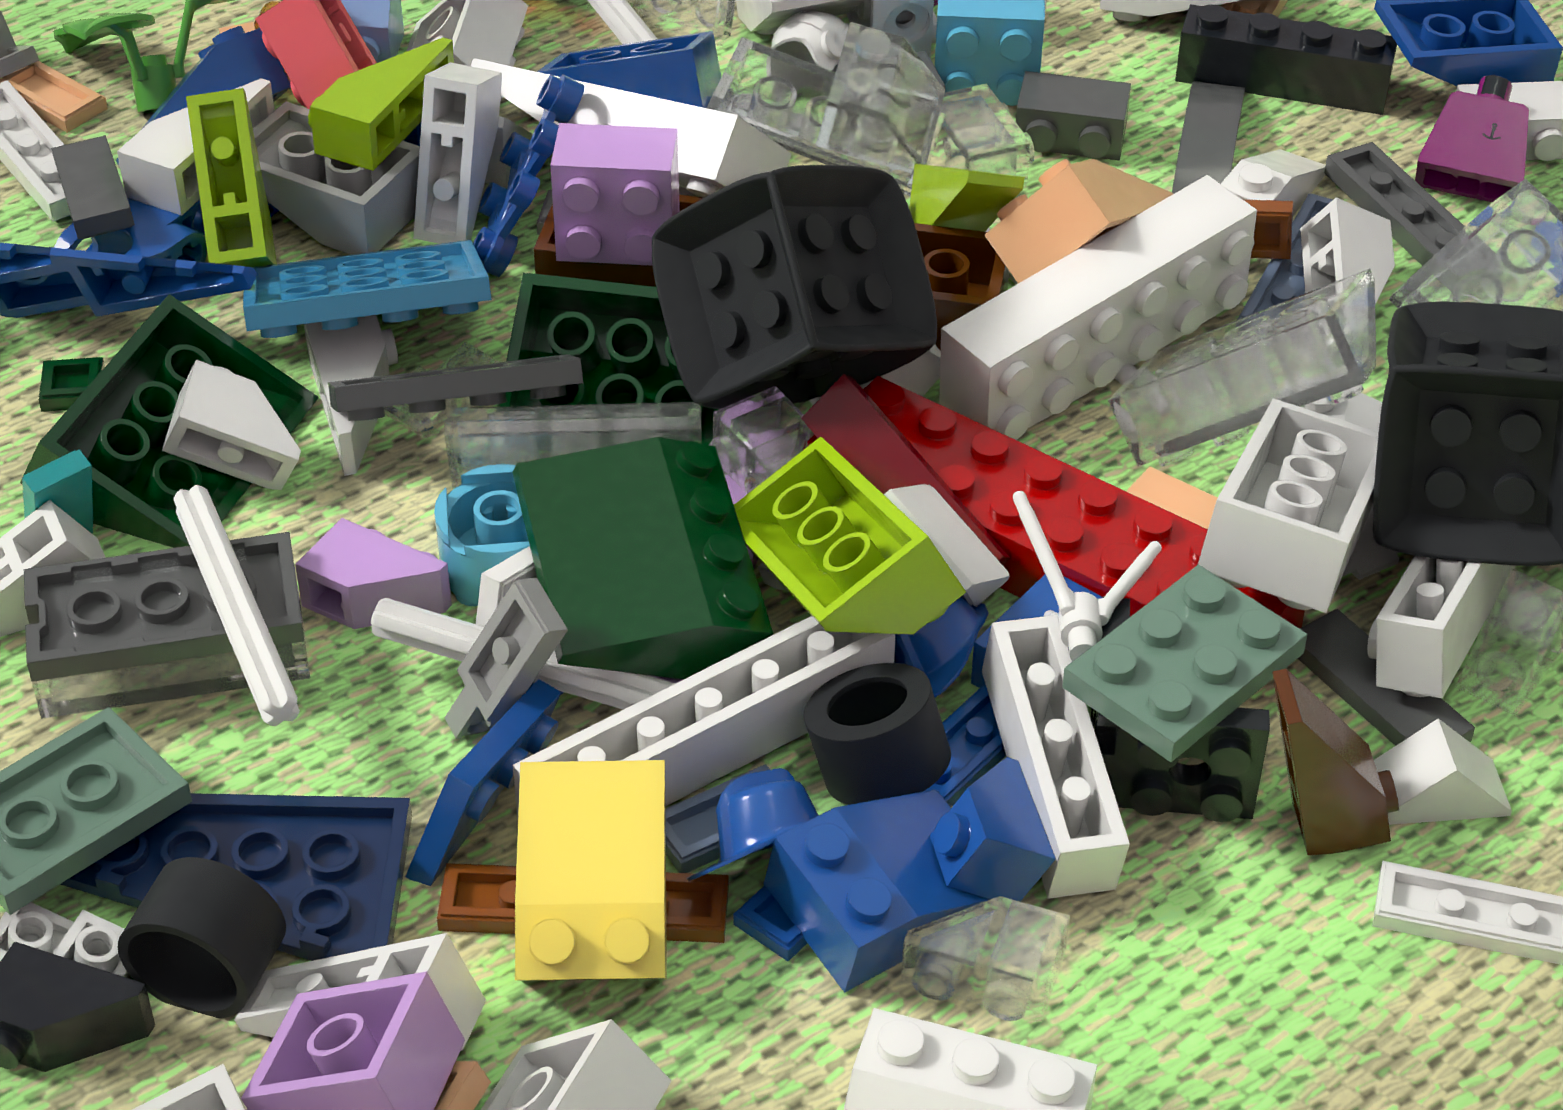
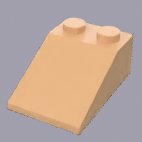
[985,159,1173,284]

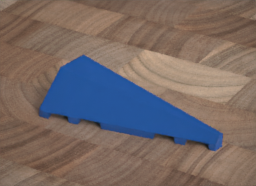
[0,243,257,318]

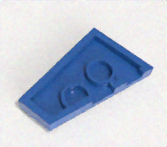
[405,679,561,886]

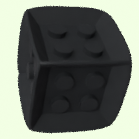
[652,165,937,409]
[1372,301,1563,566]

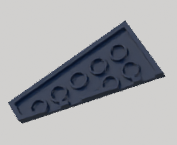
[60,793,412,961]

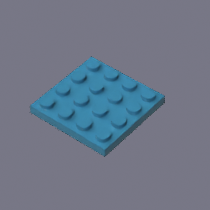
[243,240,492,338]

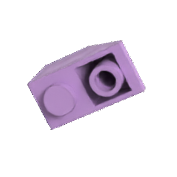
[295,518,452,629]

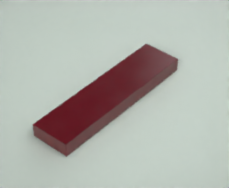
[801,374,1011,566]

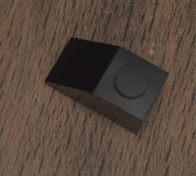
[0,942,155,1072]

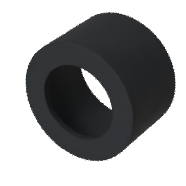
[804,663,951,805]
[117,857,286,1018]

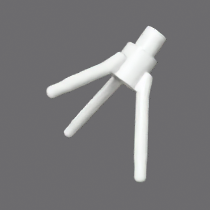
[1013,491,1162,661]

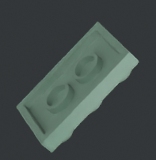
[1062,564,1308,762]
[0,707,192,915]

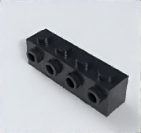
[1175,4,1397,115]

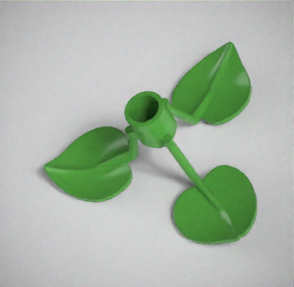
[53,0,283,113]

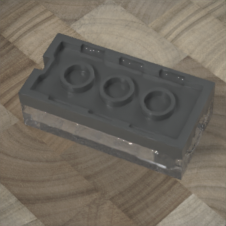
[23,532,310,719]

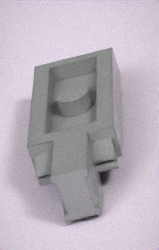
[445,578,568,739]

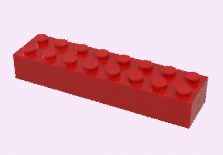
[807,376,1305,628]

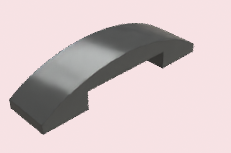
[1172,81,1245,194]

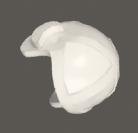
[768,11,858,99]

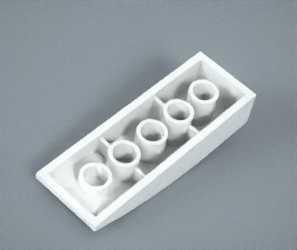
[471,58,792,198]

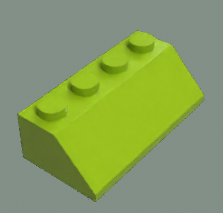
[734,437,966,635]

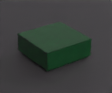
[38,357,105,412]

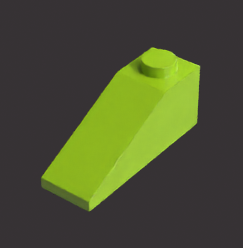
[308,37,454,171]
[186,88,277,267]
[909,164,1025,232]

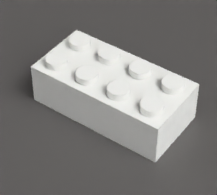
[1198,398,1378,613]

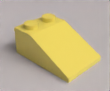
[515,760,667,981]

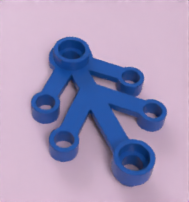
[473,75,584,277]

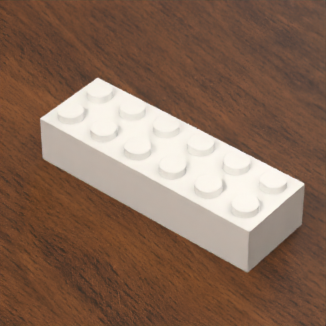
[939,175,1257,440]

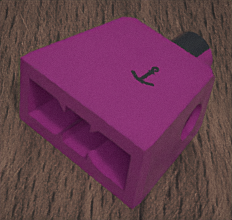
[1415,75,1529,208]

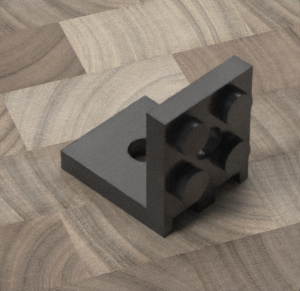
[1091,596,1270,822]

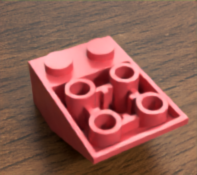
[255,0,377,109]

